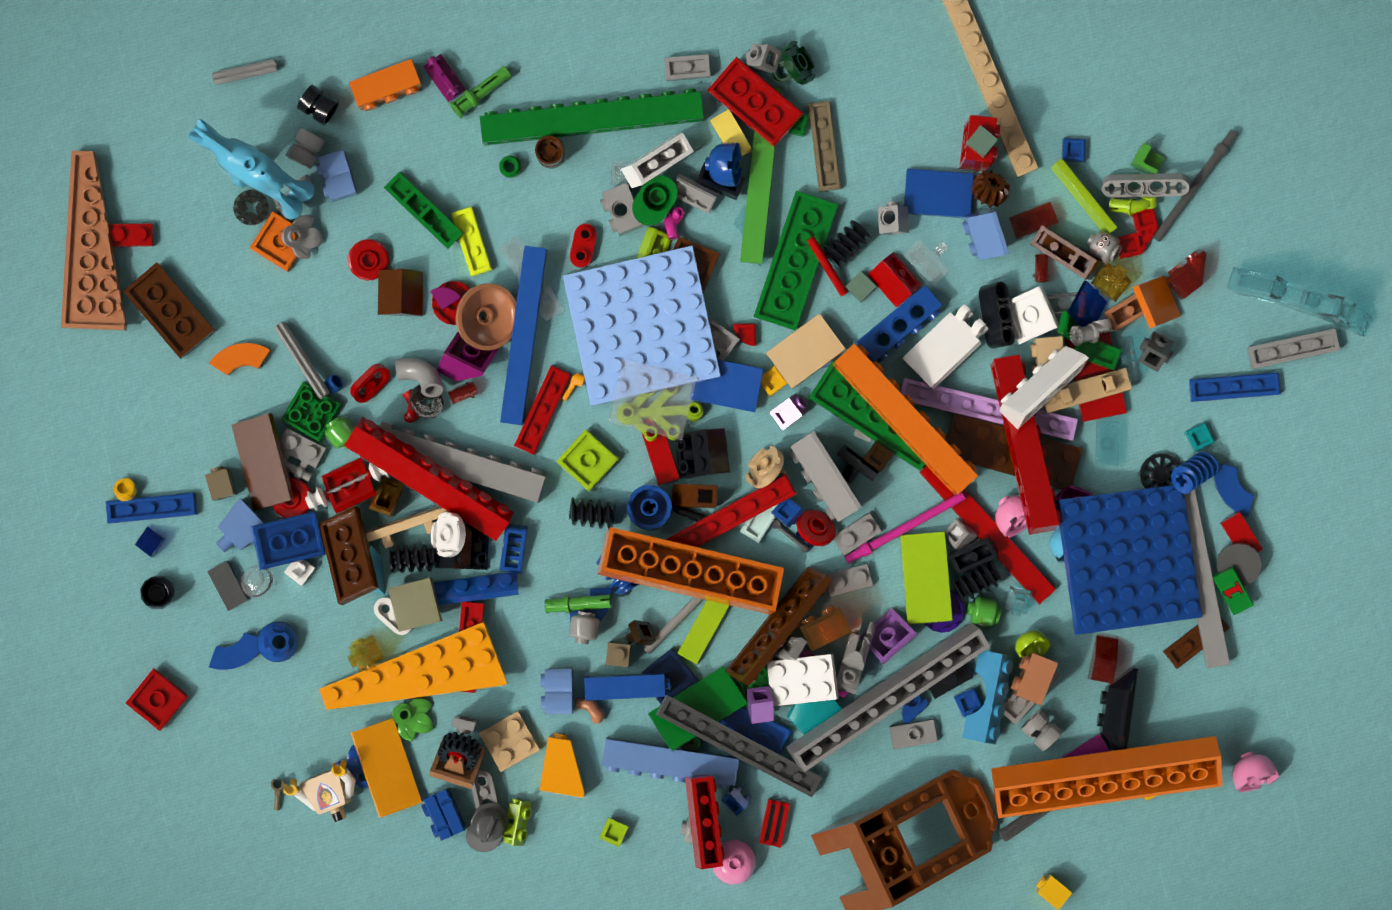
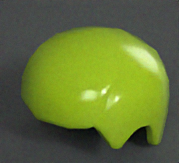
[1015,630,1051,658]

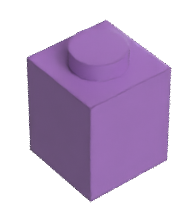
[747,686,774,724]

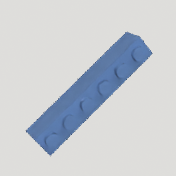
[602,738,739,789]

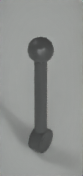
[772,520,810,553]

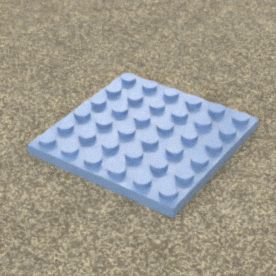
[563,246,721,406]

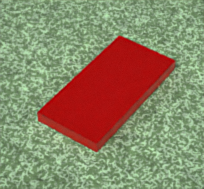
[707,57,803,148]
[1064,331,1127,422]

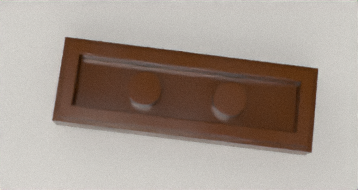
[1163,616,1229,669]

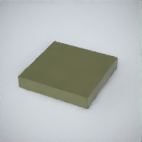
[388,577,443,632]

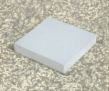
[1010,286,1059,344]

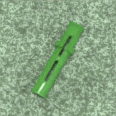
[544,594,613,614]

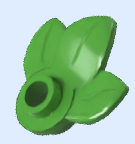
[392,698,434,742]

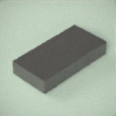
[207,561,249,611]

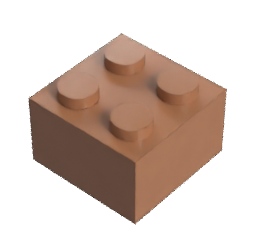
[1010,653,1058,705]

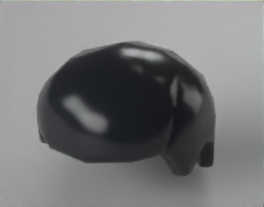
[140,576,175,609]

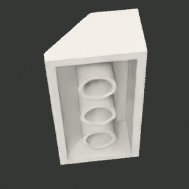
[999,346,1089,429]

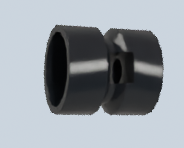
[297,84,339,125]

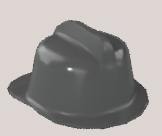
[466,803,508,852]

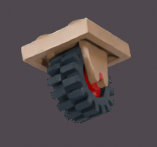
[429,732,486,789]

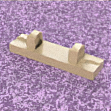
[1043,368,1132,414]
[365,506,448,548]

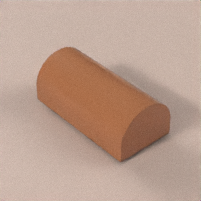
[1103,294,1144,331]

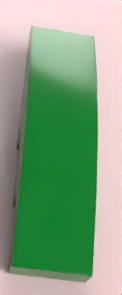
[384,172,463,249]

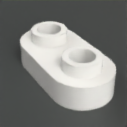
[374,598,412,635]

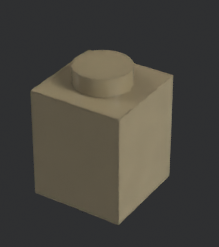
[205,466,237,501]
[606,642,631,667]

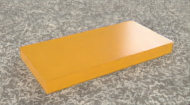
[350,718,422,818]

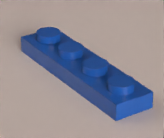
[433,572,519,605]

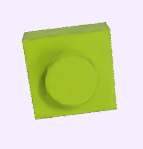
[599,817,629,847]

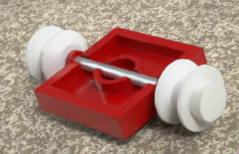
[305,457,390,514]

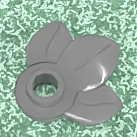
[281,215,323,259]

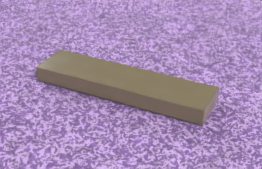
[808,101,841,192]

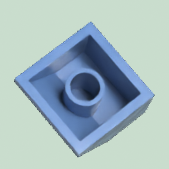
[962,208,1009,260]

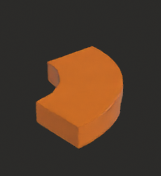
[209,343,271,376]

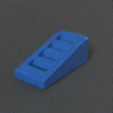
[500,524,528,573]

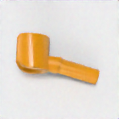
[562,373,585,401]

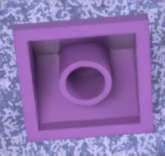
[859,608,917,664]

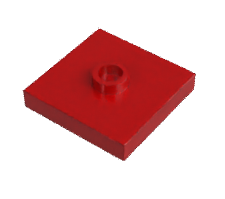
[125,668,189,731]

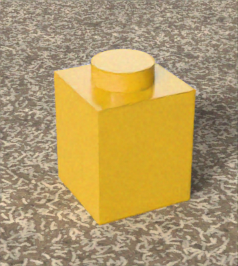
[1035,874,1072,910]

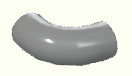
[395,358,443,397]

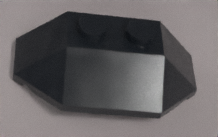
[1097,668,1138,750]

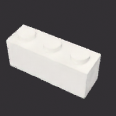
[621,132,694,188]

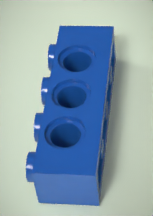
[856,285,942,363]

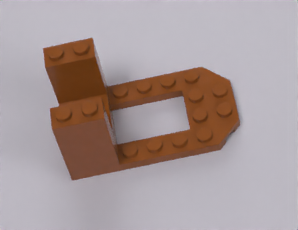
[811,769,998,910]

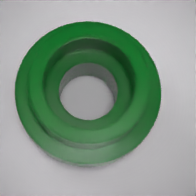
[499,155,521,178]

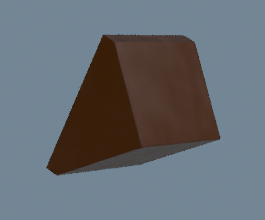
[378,269,423,316]

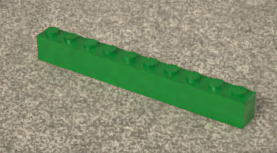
[480,89,704,146]

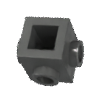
[1138,332,1173,372]

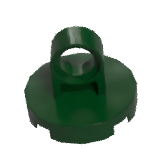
[772,41,815,85]

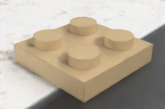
[479,711,540,772]

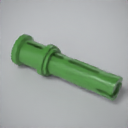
[449,66,512,119]

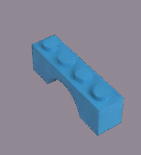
[962,651,1013,744]

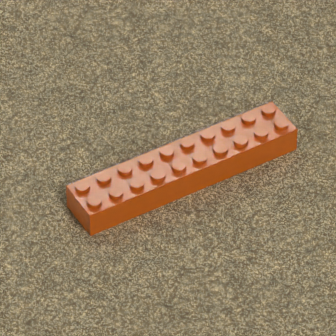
[991,736,1222,818]

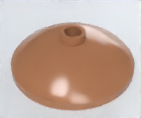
[456,283,517,350]

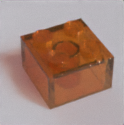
[799,605,852,652]

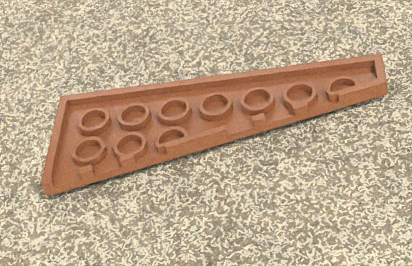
[61,151,127,331]

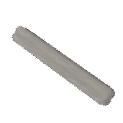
[275,322,330,399]

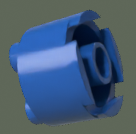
[627,485,672,530]

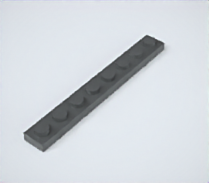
[656,695,822,797]

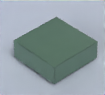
[966,125,998,158]
[845,271,877,303]

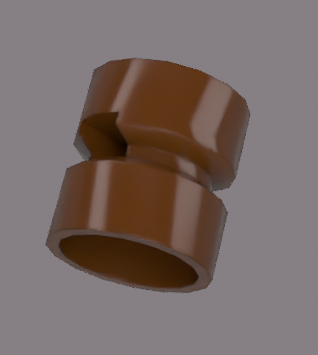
[535,136,565,169]

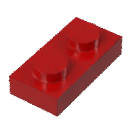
[109,223,154,247]

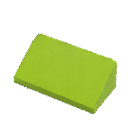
[636,227,671,259]

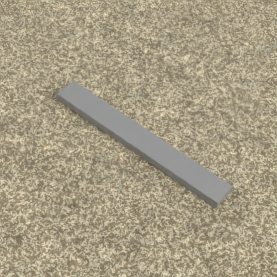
[1184,489,1230,669]

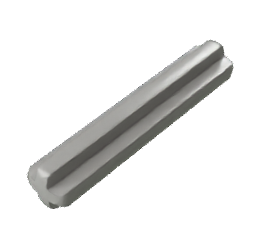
[212,59,278,85]

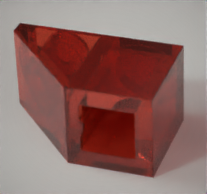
[1166,251,1206,300]

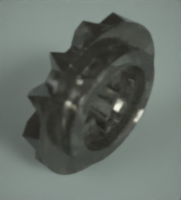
[233,190,269,226]
[408,385,444,419]

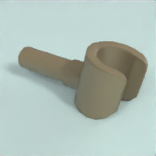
[271,779,285,810]

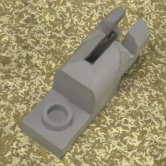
[836,618,876,694]

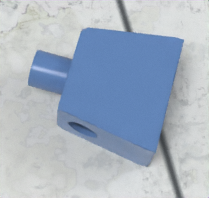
[216,498,266,552]

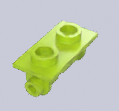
[503,798,532,846]

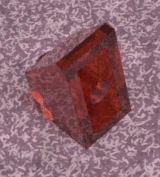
[1087,635,1118,684]

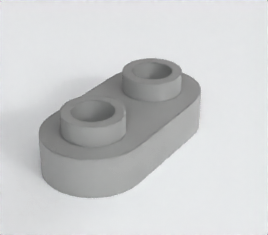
[472,770,498,809]

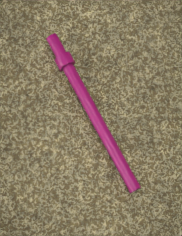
[844,492,966,564]

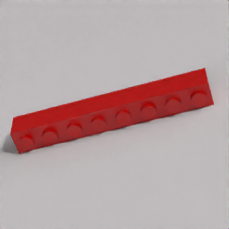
[990,355,1061,535]
[344,417,514,541]

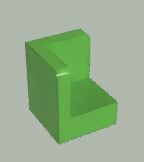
[1130,143,1164,174]

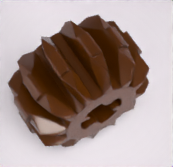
[971,170,1010,208]

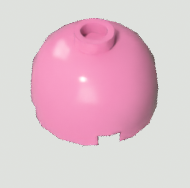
[995,495,1027,538]
[1232,752,1279,792]
[712,839,756,885]

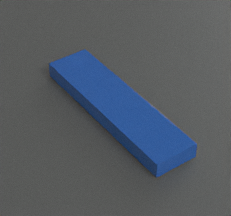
[1189,372,1281,402]
[106,493,198,524]

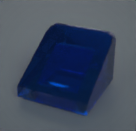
[135,526,166,557]

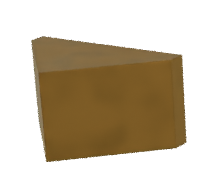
[369,477,404,516]

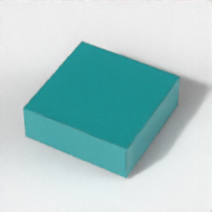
[1184,422,1215,452]

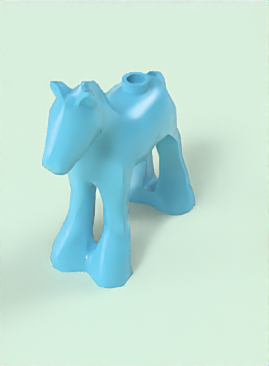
[188,119,315,220]

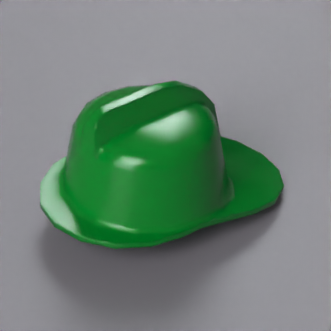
[632,175,678,226]

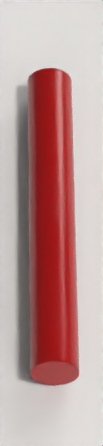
[807,236,848,296]

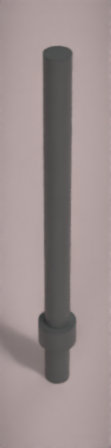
[1153,130,1238,242]

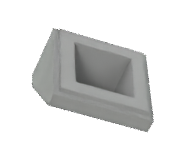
[945,518,977,549]

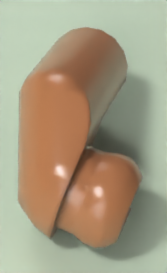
[576,697,605,724]

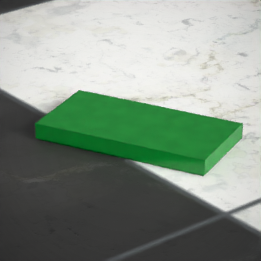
[648,666,748,752]

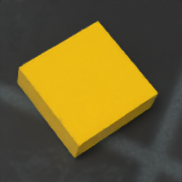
[761,366,788,397]

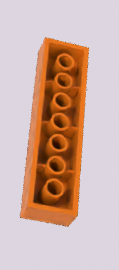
[833,344,978,495]
[597,527,784,615]

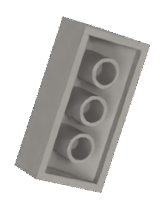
[789,431,862,522]

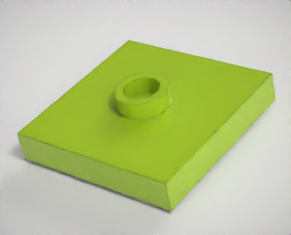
[556,429,619,491]

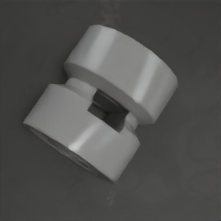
[285,128,325,169]
[1020,709,1063,751]

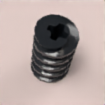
[824,220,872,270]
[569,497,616,529]
[389,544,436,573]
[951,560,1002,603]

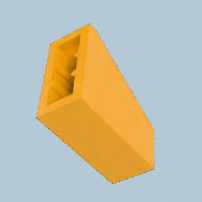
[539,733,585,798]

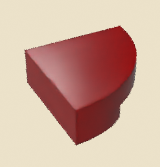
[733,324,756,346]

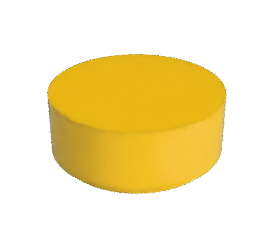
[113,478,137,501]

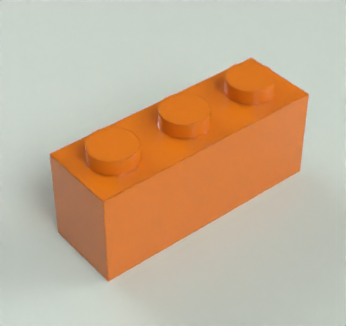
[349,59,422,111]

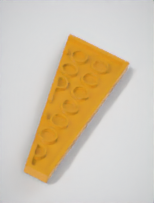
[319,622,509,710]

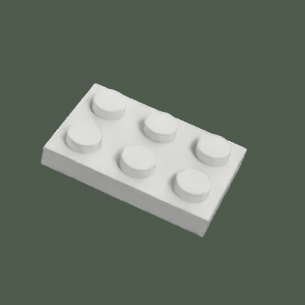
[767,654,839,706]

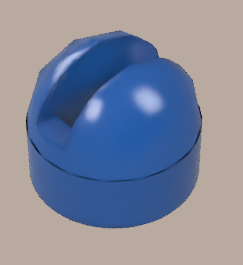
[324,374,344,394]

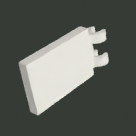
[902,304,988,390]

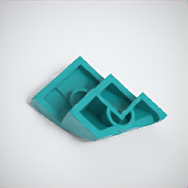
[787,700,842,735]

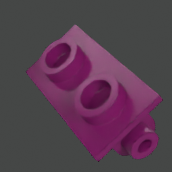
[423,54,466,102]

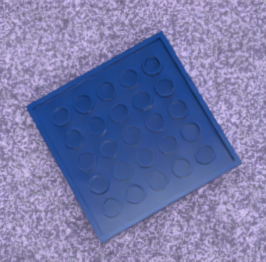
[1056,485,1202,635]

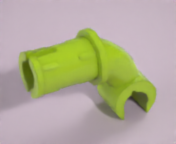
[1109,197,1157,216]

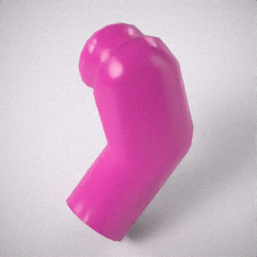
[664,207,685,240]

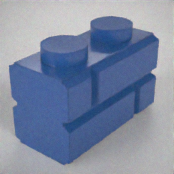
[421,788,467,841]

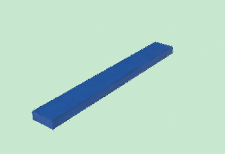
[500,246,547,426]

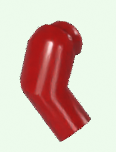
[403,389,422,423]

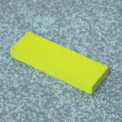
[451,207,492,277]

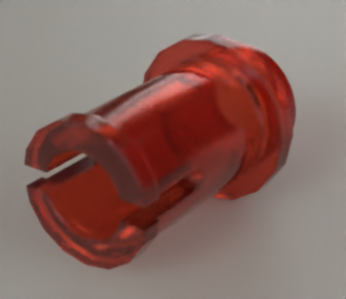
[1033,254,1050,283]
[448,382,478,405]

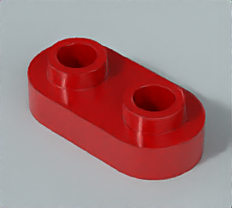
[570,224,597,268]
[350,364,390,403]

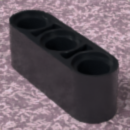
[979,282,1015,349]

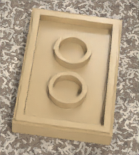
[766,313,846,389]

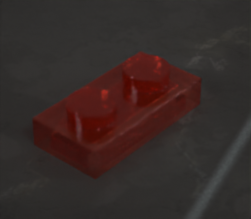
[1008,202,1059,239]

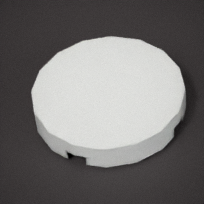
[431,512,466,557]

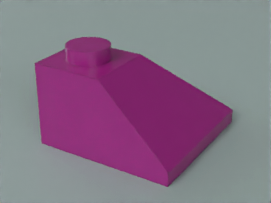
[437,331,499,381]

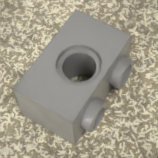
[600,183,644,236]

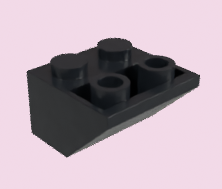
[675,428,730,479]
[436,524,489,570]

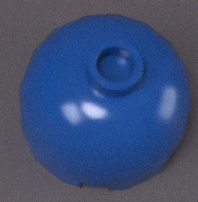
[705,142,742,187]

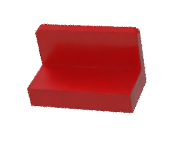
[868,252,922,307]

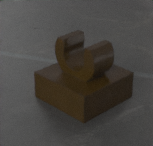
[862,441,894,472]
[626,620,656,646]

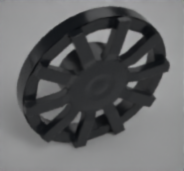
[1140,454,1179,489]

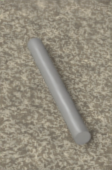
[643,597,703,654]

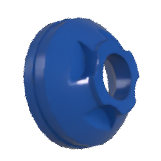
[257,622,298,662]

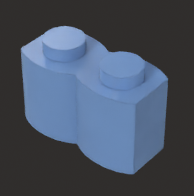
[316,150,358,202]
[541,669,573,714]

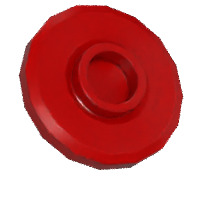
[347,239,389,281]
[272,478,311,518]
[796,509,836,547]

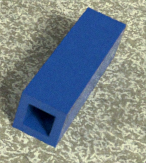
[584,672,671,701]

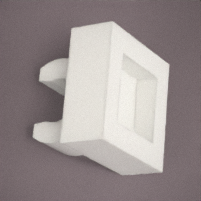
[284,560,316,586]

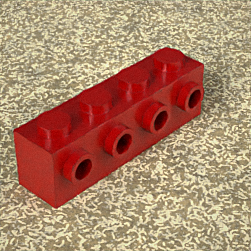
[685,774,725,870]

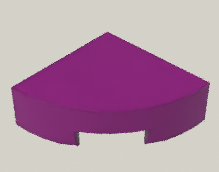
[430,287,461,310]

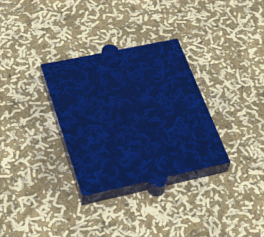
[1067,281,1107,327]

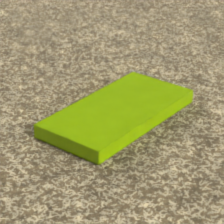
[900,532,953,625]

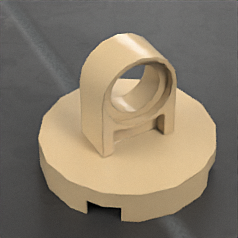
[745,446,789,488]

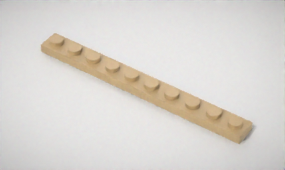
[942,0,1038,178]

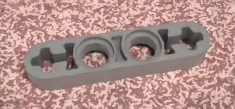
[1102,173,1190,197]

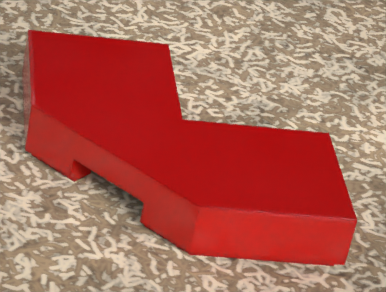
[1118,208,1158,260]

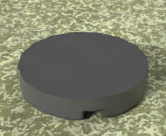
[1216,542,1262,586]

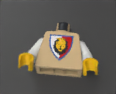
[283,760,356,822]

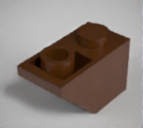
[672,484,717,509]

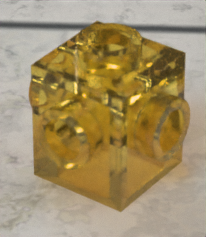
[1091,263,1132,302]
[347,635,383,672]

